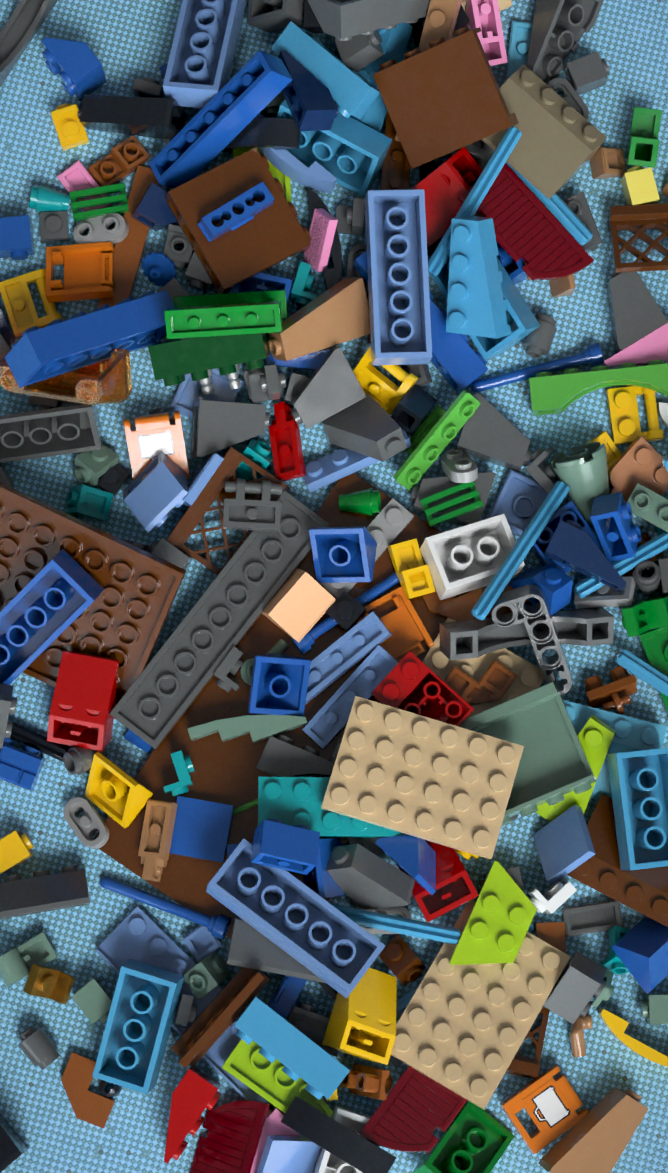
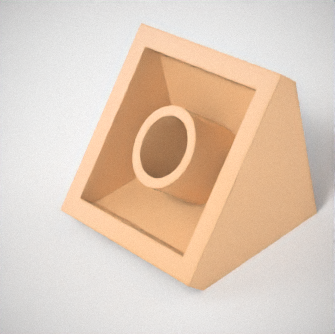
[262,568,336,643]

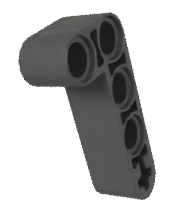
[491,584,572,695]

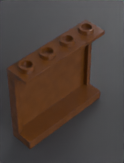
[373,25,519,169]
[165,147,311,293]

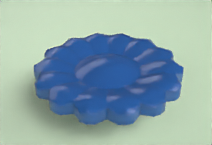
[142,251,177,286]

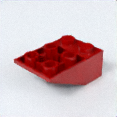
[410,147,483,247]
[47,650,119,752]
[371,651,474,727]
[396,840,479,922]
[164,1066,221,1164]

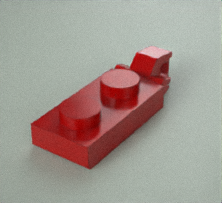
[269,401,306,481]

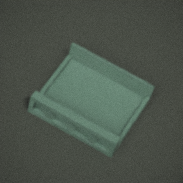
[459,682,597,827]

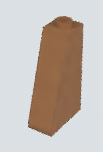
[268,277,370,361]
[538,1087,649,1173]

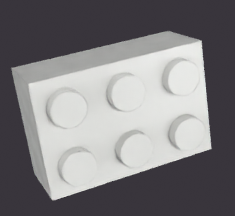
[420,514,525,600]

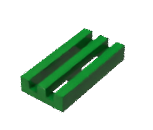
[69,183,129,221]
[420,481,483,528]

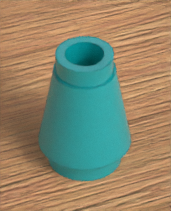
[29,184,70,212]

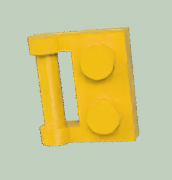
[0,269,63,337]
[353,346,418,416]
[606,386,664,445]

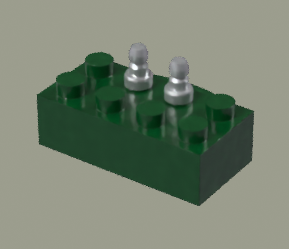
[148,333,272,395]

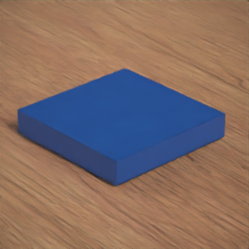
[170,796,235,863]

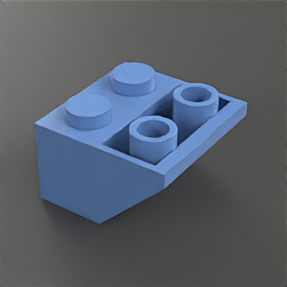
[123,451,188,532]

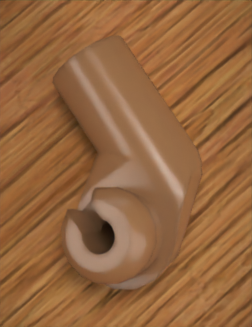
[569,1013,593,1057]

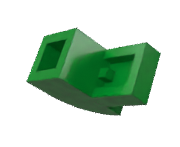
[626,106,662,168]
[622,594,668,637]

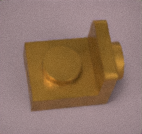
[23,964,75,1004]

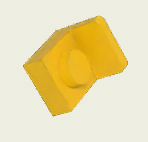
[50,104,89,151]

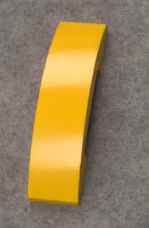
[598,1008,668,1067]

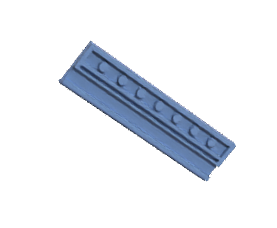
[95,906,269,1104]

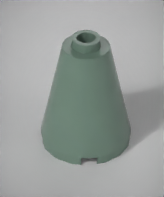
[550,442,610,524]

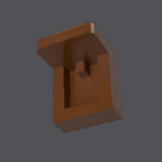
[379,934,426,986]

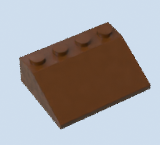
[567,794,668,927]

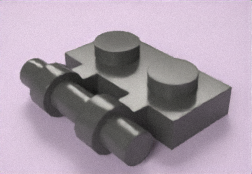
[223,479,283,532]

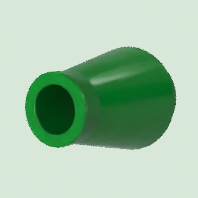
[339,488,381,516]

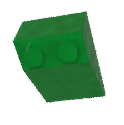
[412,1101,515,1173]

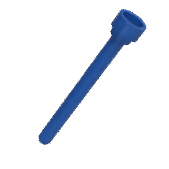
[471,343,604,393]
[289,572,399,655]
[100,877,231,940]

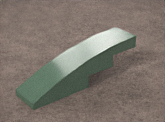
[187,714,307,743]

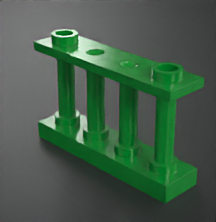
[164,289,288,339]

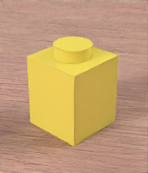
[621,166,660,205]

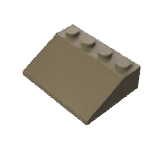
[481,64,607,199]

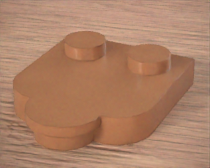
[608,436,668,502]

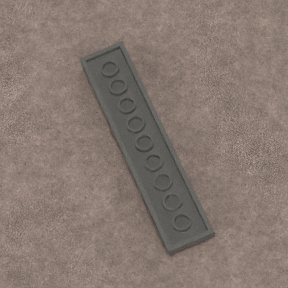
[110,490,330,750]

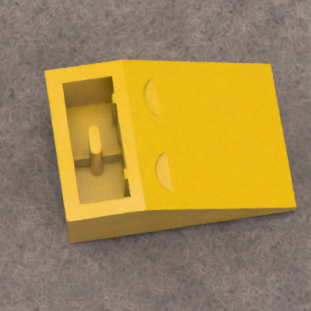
[322,968,397,1065]

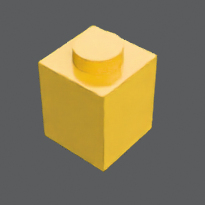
[0,830,34,874]

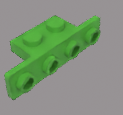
[393,390,480,490]

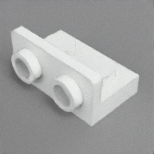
[527,881,577,914]

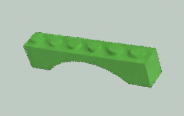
[529,360,668,416]

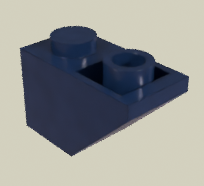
[131,183,179,231]

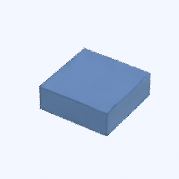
[182,925,222,962]

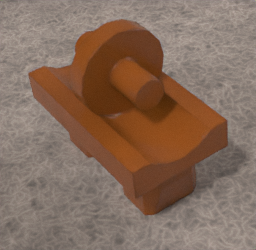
[585,666,637,715]
[340,1063,392,1100]

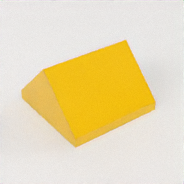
[84,752,153,828]

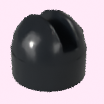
[99,1080,122,1098]

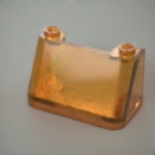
[0,348,132,405]

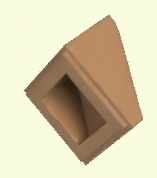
[590,147,626,179]
[549,275,576,298]

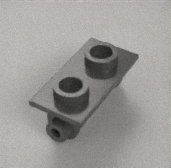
[563,191,603,252]

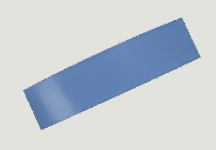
[255,113,337,193]

